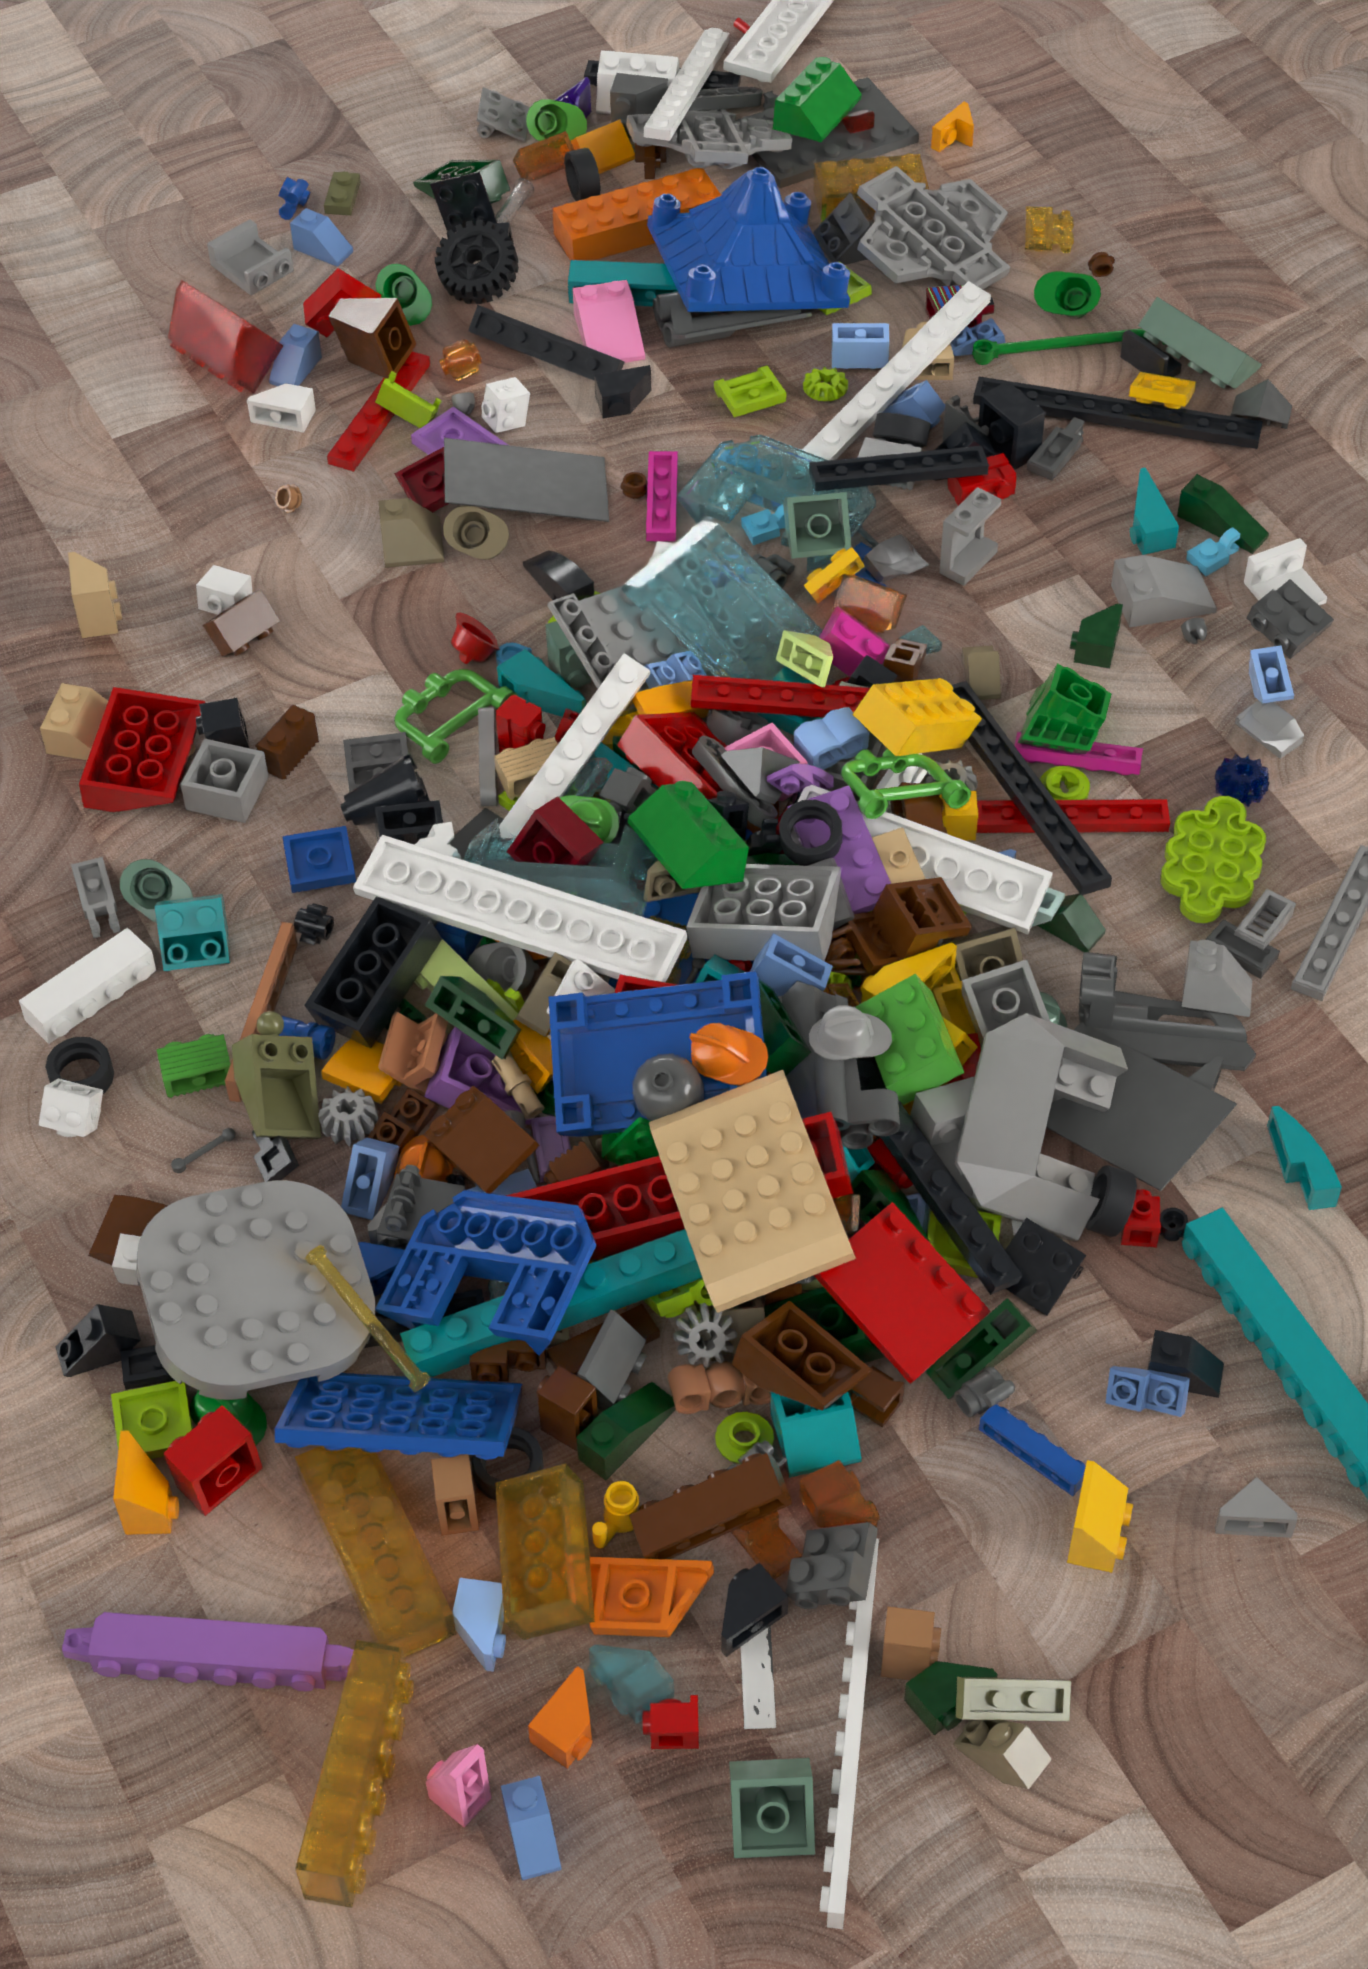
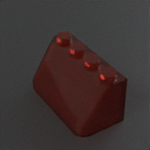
[168,280,283,394]

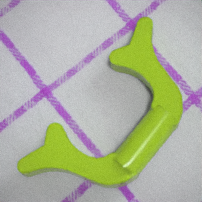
[486,978,525,1013]

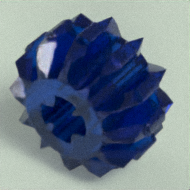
[1214,753,1270,807]

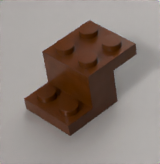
[841,877,972,975]

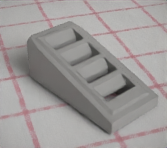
[1234,889,1296,950]

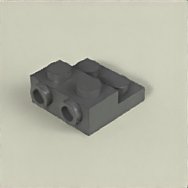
[1246,579,1334,659]
[785,1522,878,1610]

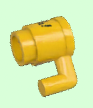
[592,1481,640,1549]

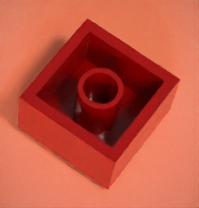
[163,1405,263,1516]

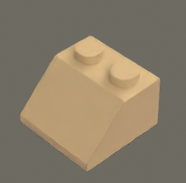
[68,552,123,638]
[40,683,108,760]

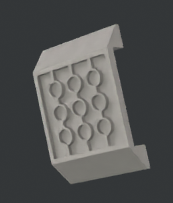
[547,553,754,716]

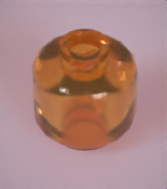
[439,339,483,381]

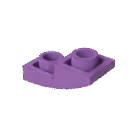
[767,764,834,795]

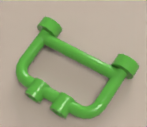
[394,669,518,764]
[841,749,971,819]

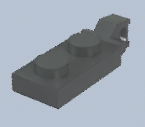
[1027,417,1085,481]

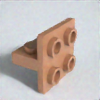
[378,1012,448,1096]

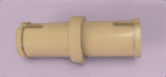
[491,1051,545,1120]

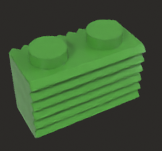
[156,1034,231,1098]

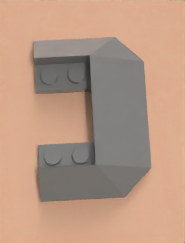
[954,1013,1128,1242]

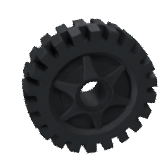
[435,220,519,304]

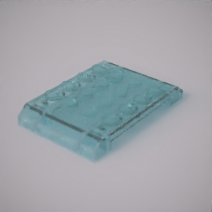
[621,519,823,714]

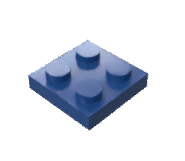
[282,826,356,893]

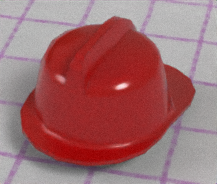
[451,612,500,664]

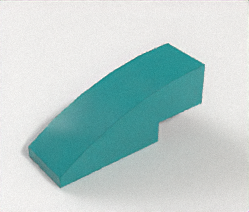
[1267,1106,1342,1210]

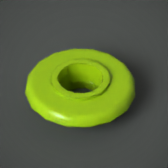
[715,1411,774,1464]

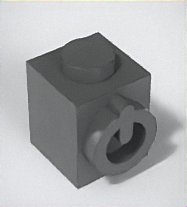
[599,767,655,814]

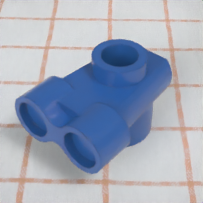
[278,177,311,220]

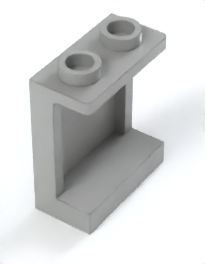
[207,219,294,295]
[939,487,1001,586]

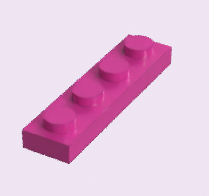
[646,451,678,542]
[1015,732,1143,775]

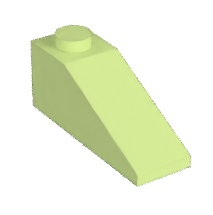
[776,630,833,687]

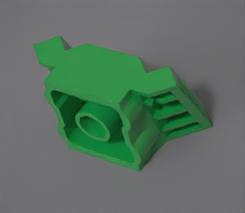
[1017,663,1112,754]

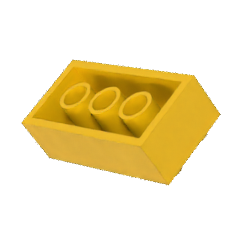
[852,678,982,756]

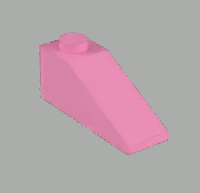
[426,1744,491,1827]

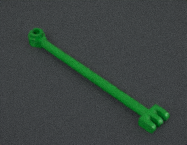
[972,328,1166,365]

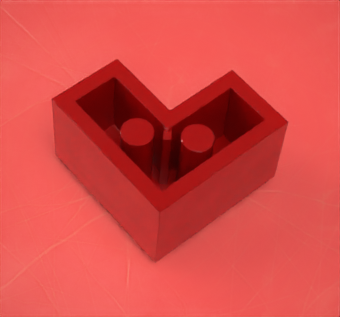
[303,268,381,338]

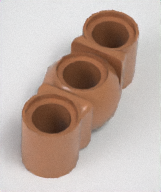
[667,1361,771,1414]

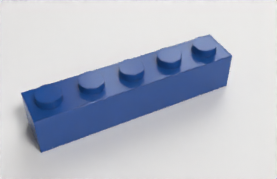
[979,1404,1086,1496]

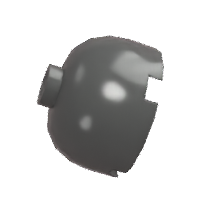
[706,709,770,745]
[632,1054,704,1121]

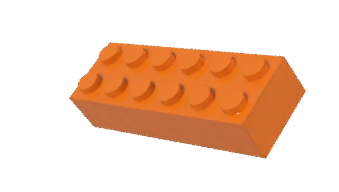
[552,168,722,261]

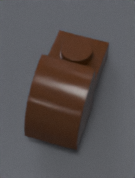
[635,143,667,179]
[883,638,927,682]

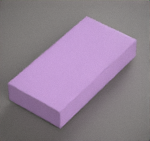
[531,1116,571,1182]

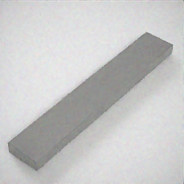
[1291,845,1368,1001]

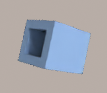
[452,1578,513,1672]

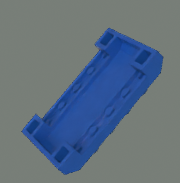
[548,971,767,1137]

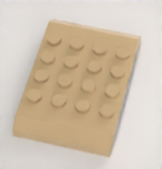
[649,1070,856,1313]

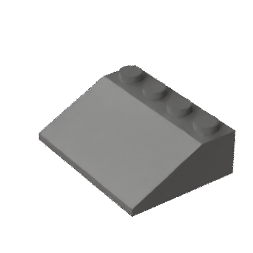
[686,864,841,961]

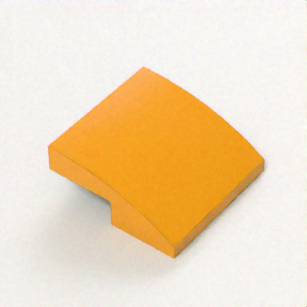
[321,1039,402,1104]

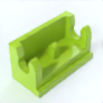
[375,371,442,428]

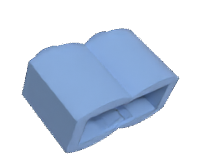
[794,707,869,770]

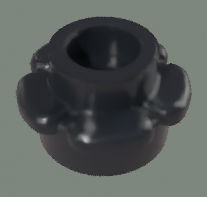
[1159,1208,1188,1241]

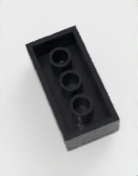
[304,896,442,1049]

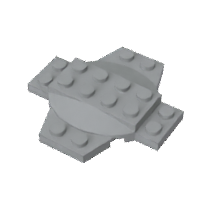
[626,108,792,169]
[857,166,1011,290]

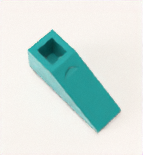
[497,649,587,717]

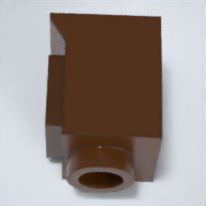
[848,1365,905,1427]

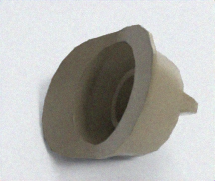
[443,505,509,560]

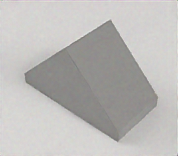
[1215,1477,1297,1538]

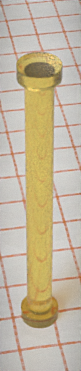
[305,1245,431,1392]

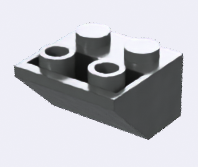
[814,193,875,265]

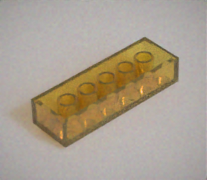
[294,1446,456,1666]
[295,1640,414,1908]

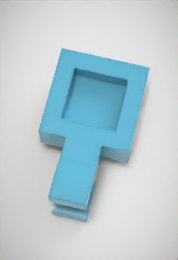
[741,504,785,545]
[1186,527,1241,577]

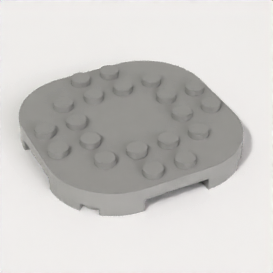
[136,1180,375,1400]

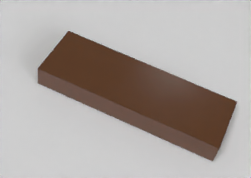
[546,1304,660,1376]

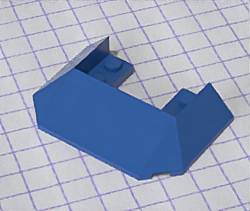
[375,1190,596,1356]

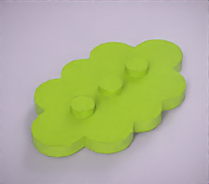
[1160,796,1266,923]

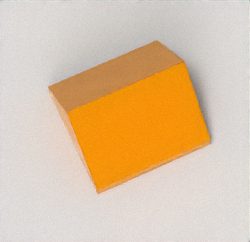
[563,119,635,174]

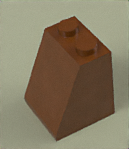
[328,298,417,379]

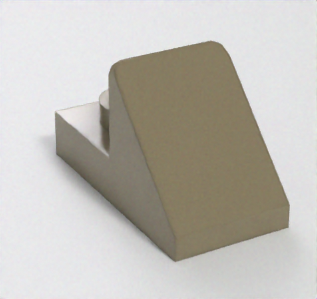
[961,645,1001,700]

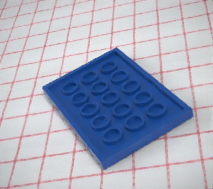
[275,1373,522,1460]

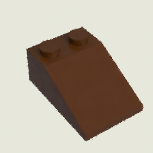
[423,1086,540,1194]
[732,1301,872,1411]

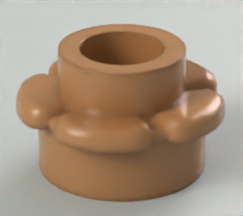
[275,484,302,513]

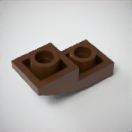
[367,1088,439,1155]
[469,1340,547,1382]

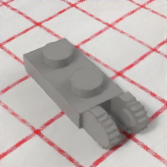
[71,857,121,939]

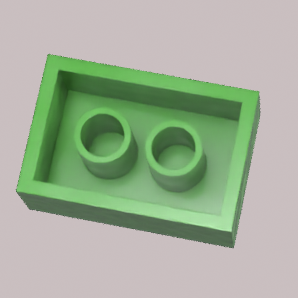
[856,974,964,1105]

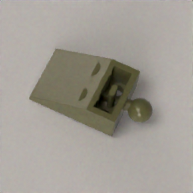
[232,1011,321,1139]

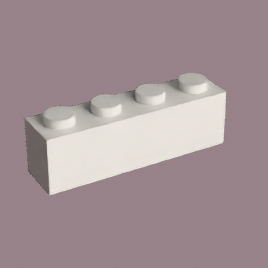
[19,928,157,1044]

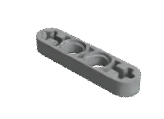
[478,707,497,807]

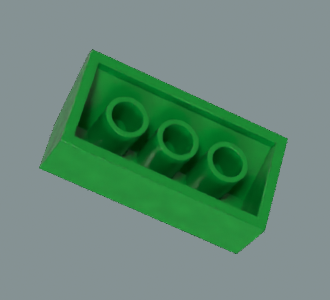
[772,57,862,142]
[627,781,749,889]

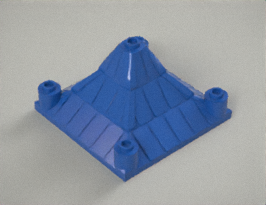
[647,167,850,312]

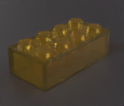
[813,154,929,223]
[495,1463,595,1640]

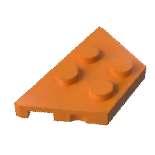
[567,1556,714,1637]

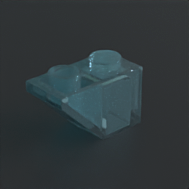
[588,1644,674,1724]

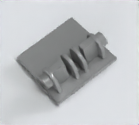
[476,87,530,142]

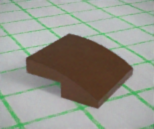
[88,1195,168,1265]

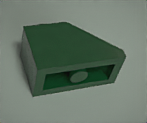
[1070,603,1123,669]

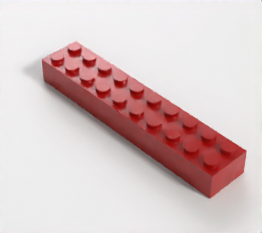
[505,1111,853,1261]

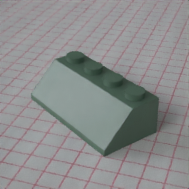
[1138,297,1262,389]

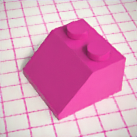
[819,606,890,677]

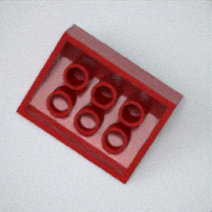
[79,687,205,812]
[617,712,728,799]
[813,1202,991,1384]

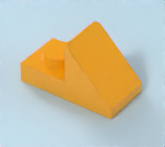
[931,101,974,152]

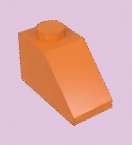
[528,1666,592,1769]

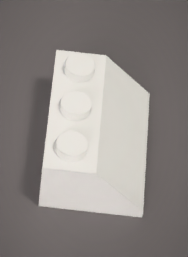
[596,50,680,115]

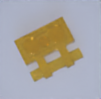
[1025,206,1074,253]

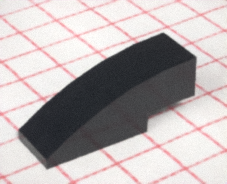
[523,550,594,601]

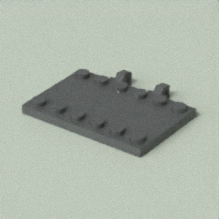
[735,77,919,188]

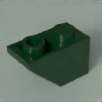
[904,1661,998,1735]

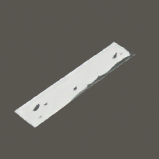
[741,1626,776,1729]

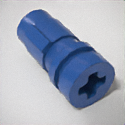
[279,1016,336,1060]

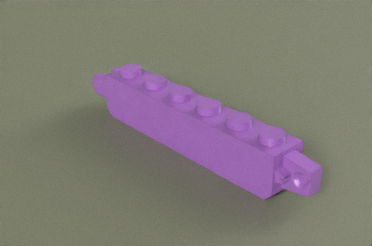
[62,1612,359,1691]

